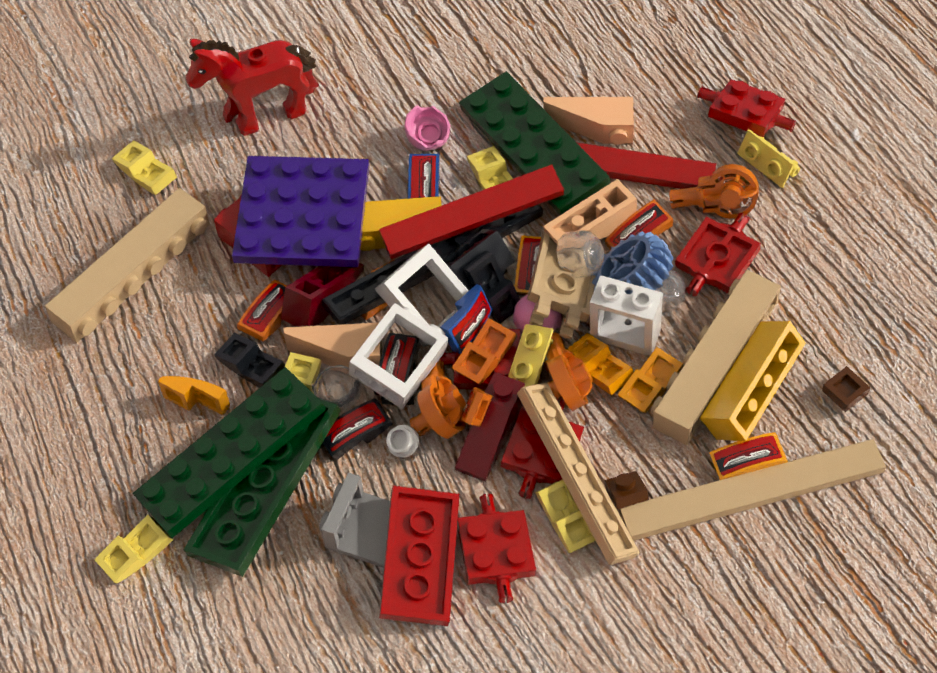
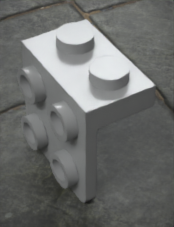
[319,472,390,567]

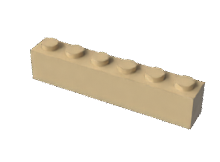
[45,188,210,343]
[651,270,781,445]

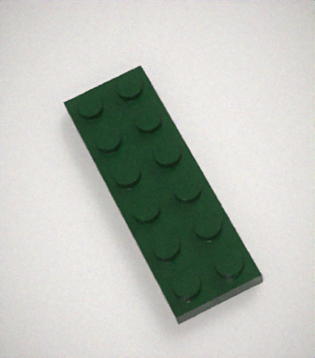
[459,71,611,215]
[132,367,326,538]
[183,398,341,577]

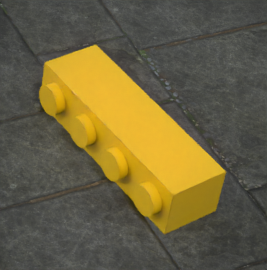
[360,196,442,251]
[700,321,806,441]

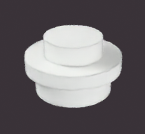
[386,425,419,458]

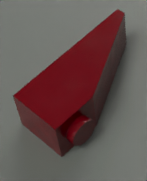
[281,263,365,327]
[455,372,525,482]

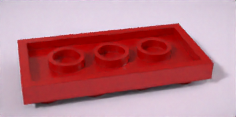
[379,486,460,626]

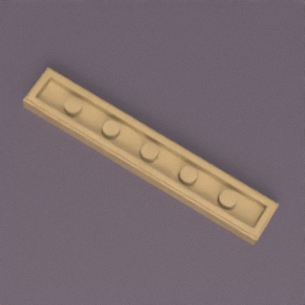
[517,382,640,565]

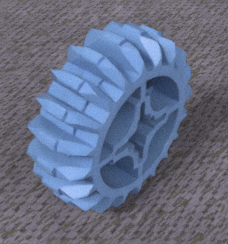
[592,231,674,294]

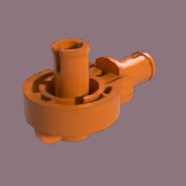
[669,164,759,219]
[544,332,593,411]
[410,359,466,439]

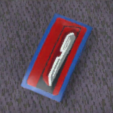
[408,154,440,199]
[440,284,493,354]

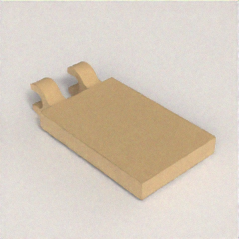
[527,231,604,340]

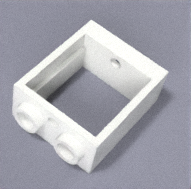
[375,244,468,347]
[590,275,663,356]
[349,303,448,409]

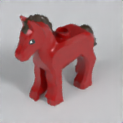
[185,38,319,136]

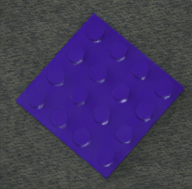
[232,156,370,267]

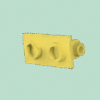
[737,129,800,188]
[508,324,554,387]

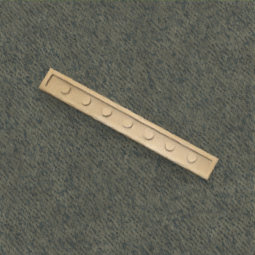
[619,439,886,541]

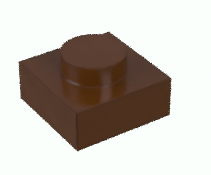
[822,366,870,412]
[605,471,649,509]

